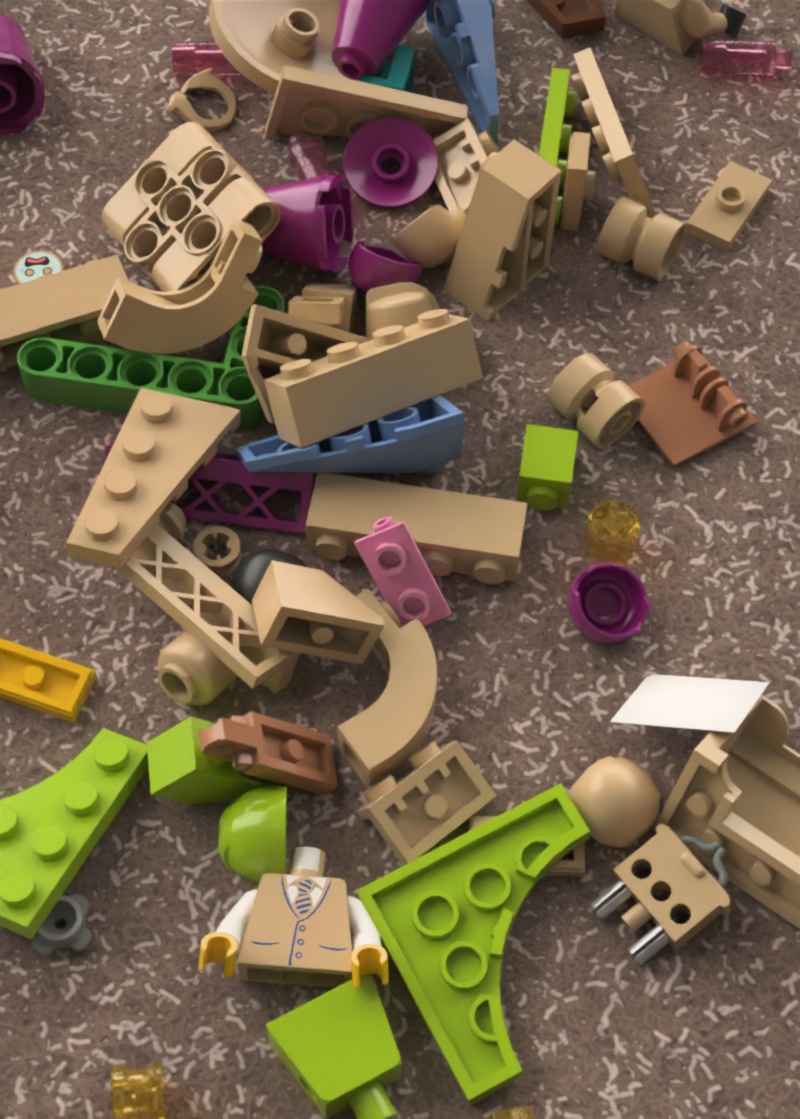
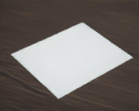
[610,674,769,733]

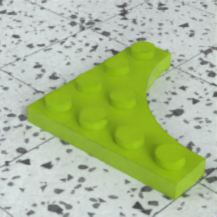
[0,728,149,940]
[356,783,590,1106]

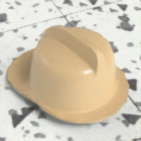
[362,282,475,339]

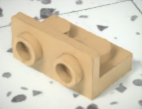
[433,118,500,214]
[355,740,497,866]

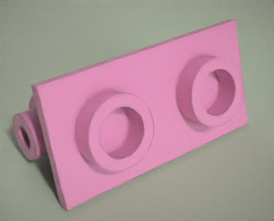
[354,516,452,627]

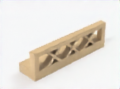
[116,524,300,694]

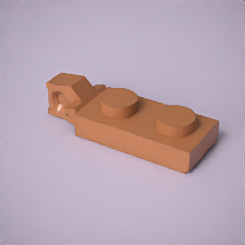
[198,711,338,794]

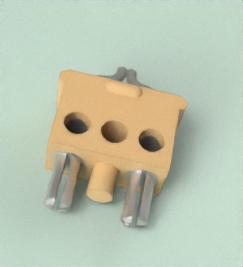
[590,824,731,965]

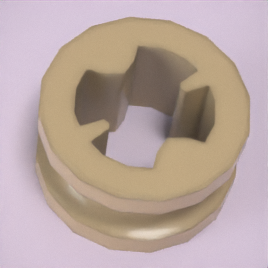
[193,526,242,578]

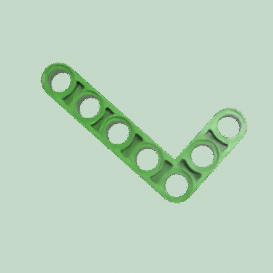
[17,286,285,430]

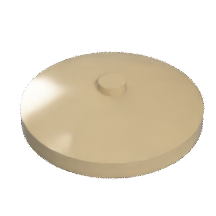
[209,0,386,94]

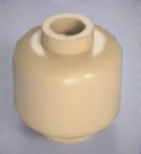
[158,630,238,706]

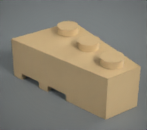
[444,139,561,321]

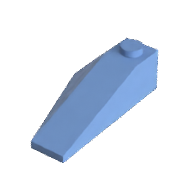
[423,0,499,144]
[236,395,465,474]

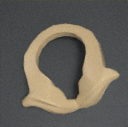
[166,68,237,133]

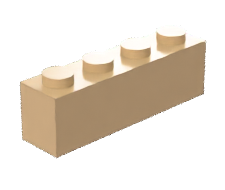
[0,255,129,370]
[264,309,483,448]
[306,472,528,584]

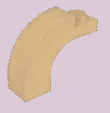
[97,217,263,354]
[337,589,437,789]

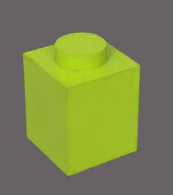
[516,424,579,511]

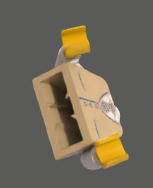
[198,847,389,988]

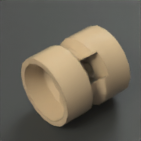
[597,196,687,282]
[547,353,645,449]

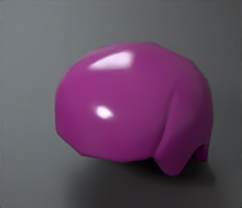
[348,240,422,295]
[567,562,651,645]

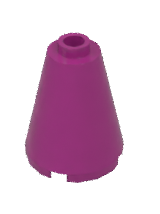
[332,0,431,80]
[0,15,45,134]
[261,174,354,273]

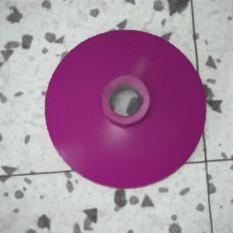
[343,116,438,208]

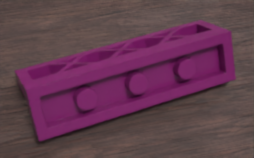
[104,441,317,534]

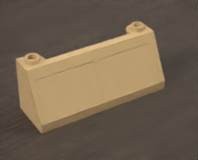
[652,695,800,929]

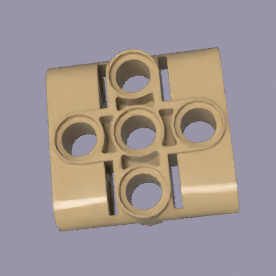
[102,122,281,292]

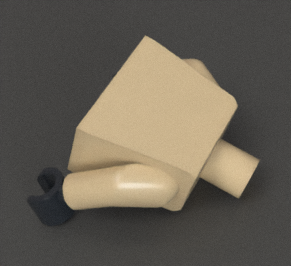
[614,0,747,55]

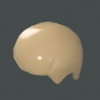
[393,200,467,268]
[569,756,661,848]

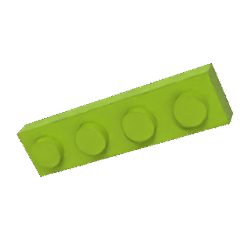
[539,68,577,225]

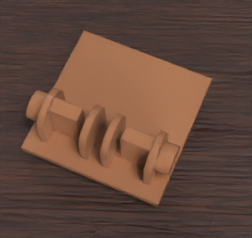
[628,341,757,467]

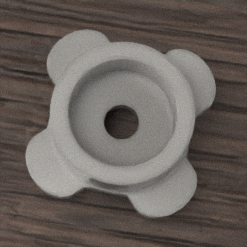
[32,894,92,956]

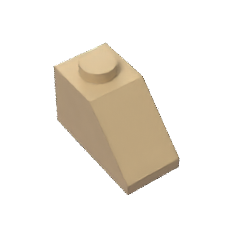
[252,560,385,664]

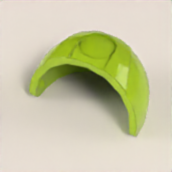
[218,785,287,885]

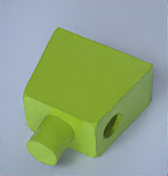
[265,974,402,1119]

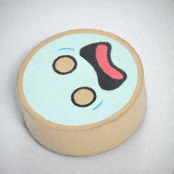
[14,251,64,285]

